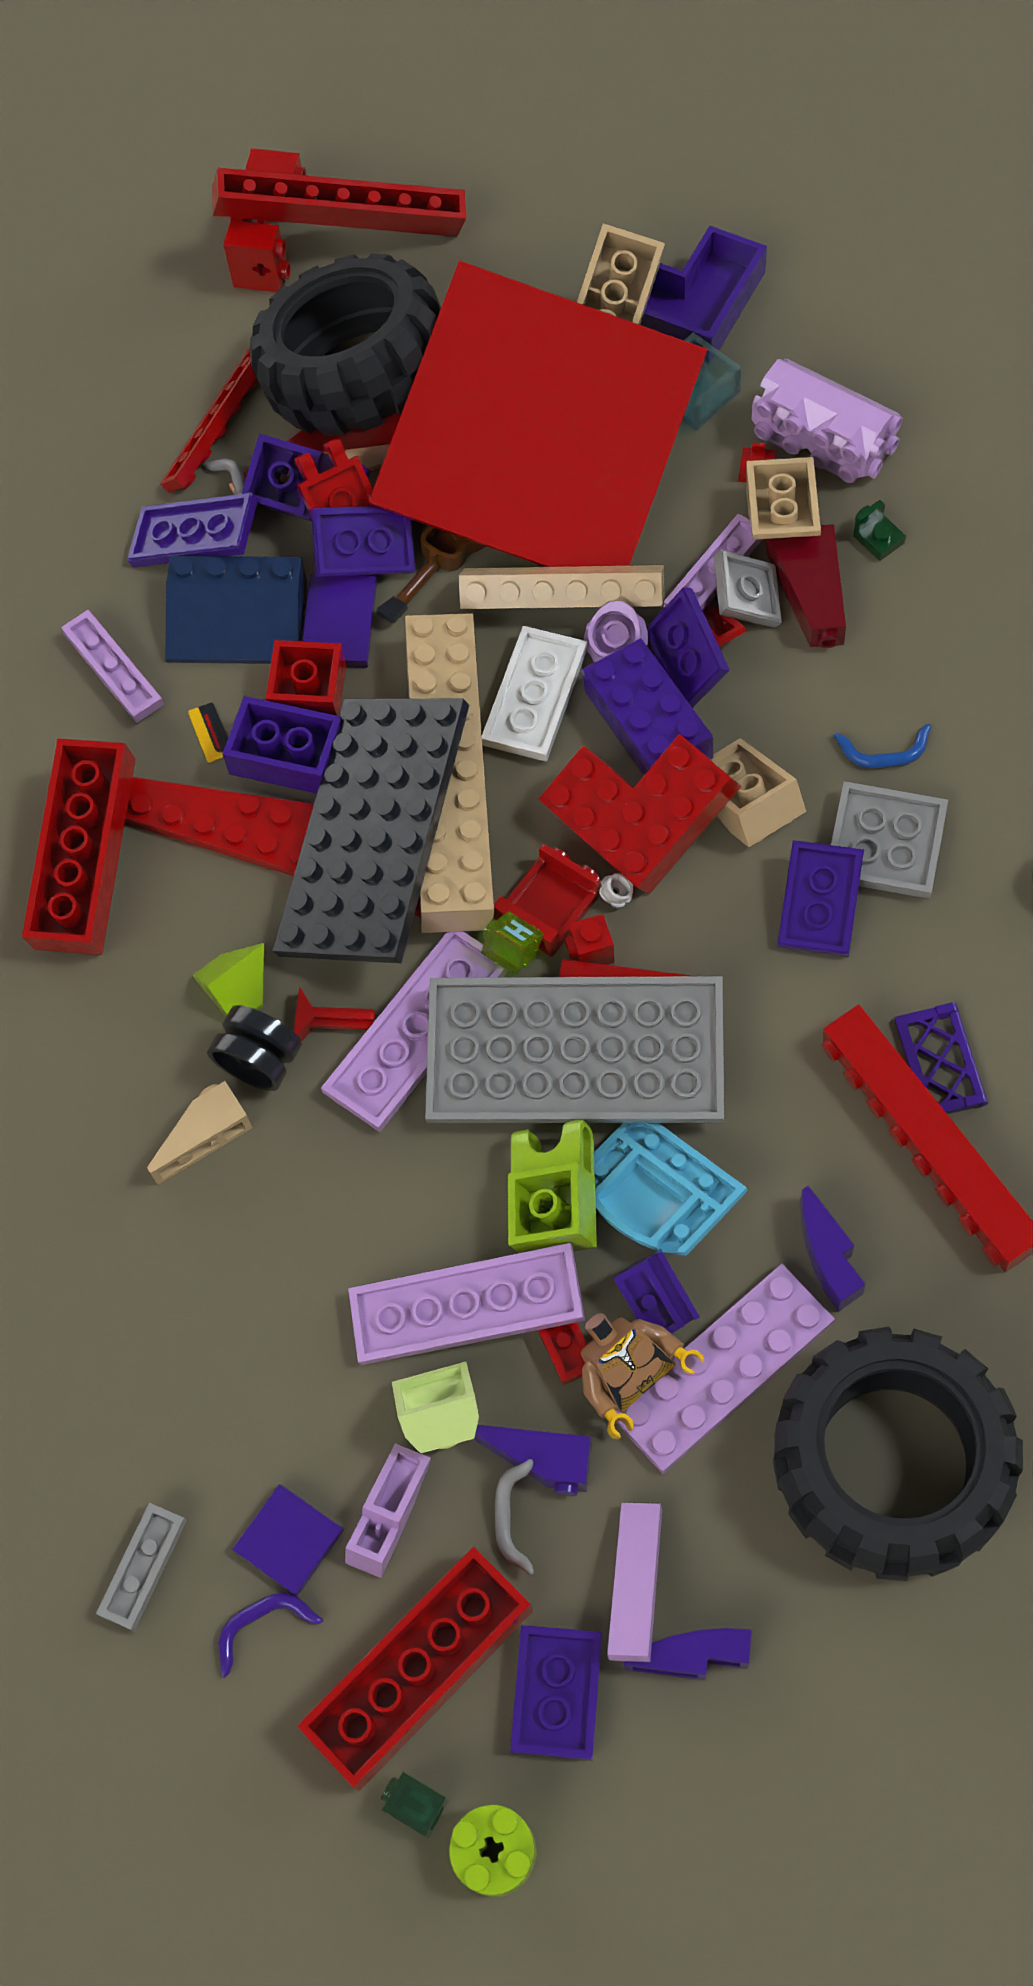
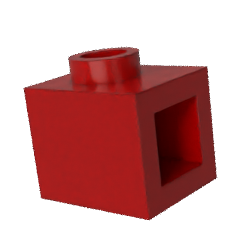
[565,914,615,965]

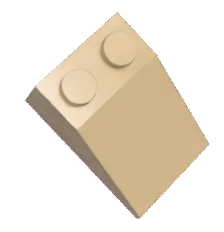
[746,457,821,539]
[711,738,806,847]

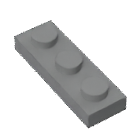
[96,1503,187,1632]

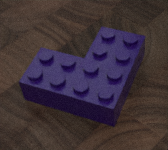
[640,226,767,364]

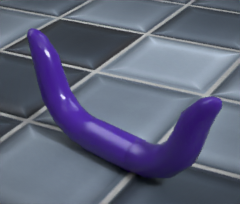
[218,1593,323,1678]

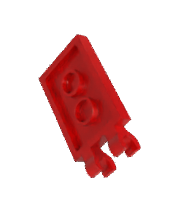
[294,439,373,515]

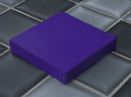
[232,1484,344,1596]

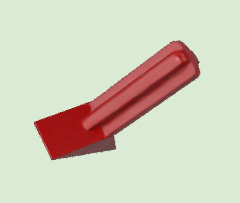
[294,986,376,1042]

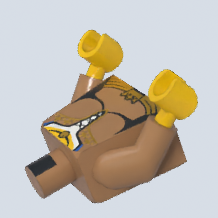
[581,1313,704,1440]

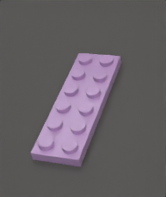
[321,931,511,1132]
[348,1243,585,1365]
[615,1264,835,1475]

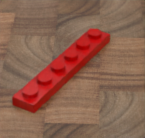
[160,347,258,493]

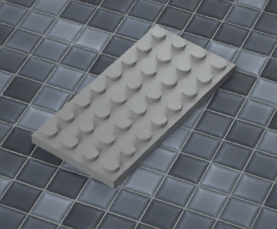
[425,976,724,1123]

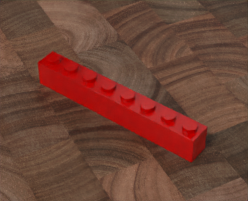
[212,167,466,237]
[821,1004,1033,1273]

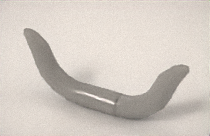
[203,458,245,495]
[495,1459,534,1575]

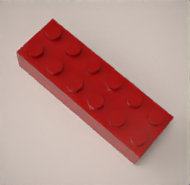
[22,738,136,955]
[297,1546,533,1791]

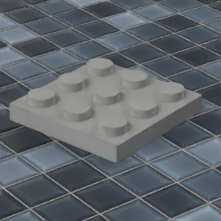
[831,781,949,899]

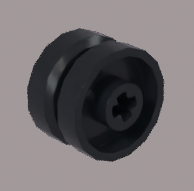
[207,1005,302,1091]

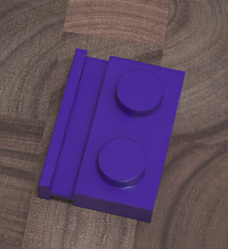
[613,1249,700,1334]

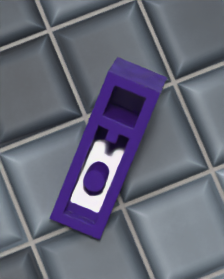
[474,1425,592,1496]

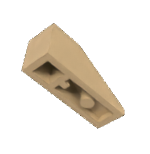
[147,1081,253,1185]

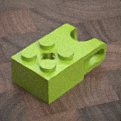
[508,1119,597,1253]

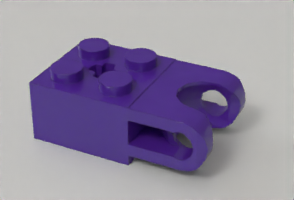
[242,433,370,522]

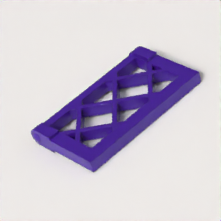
[894,1002,988,1114]

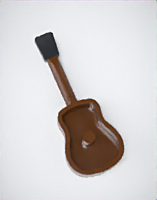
[377,526,486,623]

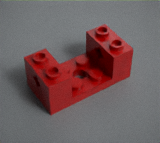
[223,148,306,292]

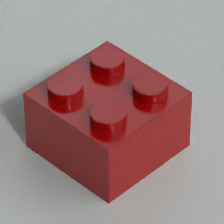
[265,640,347,716]

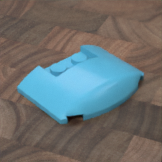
[594,1123,748,1256]

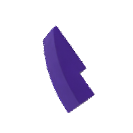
[800,1186,866,1312]
[624,1628,752,1680]

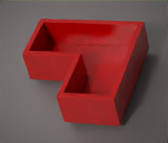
[538,734,741,894]

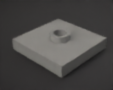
[714,550,782,628]

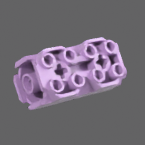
[752,358,903,483]

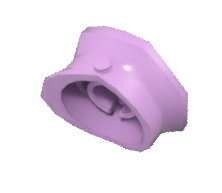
[584,600,648,662]

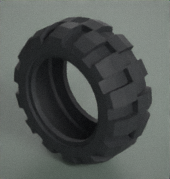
[250,253,441,436]
[772,1327,1023,1581]

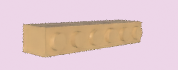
[459,565,664,609]

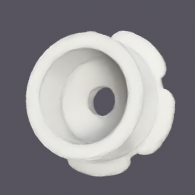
[599,873,633,908]

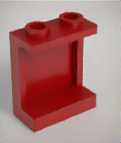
[494,844,601,957]

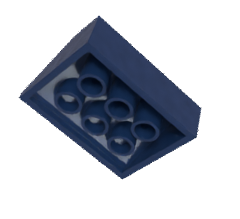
[165,556,307,664]

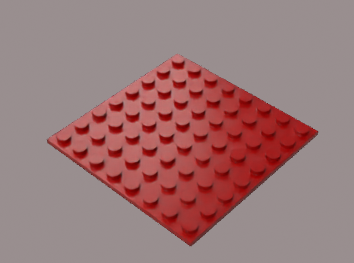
[369,260,708,567]

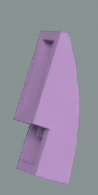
[345,1444,431,1578]

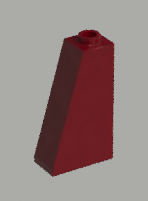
[766,524,846,648]

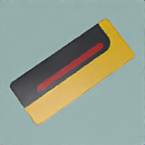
[188,702,228,763]

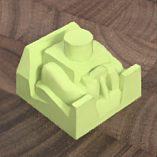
[392,1361,479,1453]

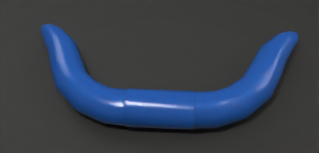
[833,724,931,768]

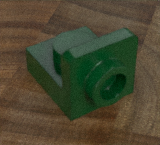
[853,500,906,561]

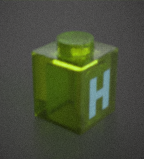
[481,911,544,975]

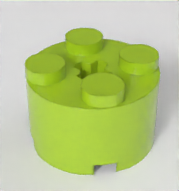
[449,1805,537,1897]

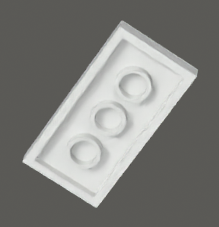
[482,626,588,762]

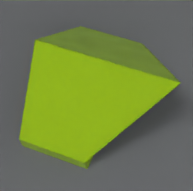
[192,943,264,1016]

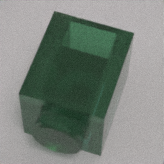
[381,1772,449,1839]

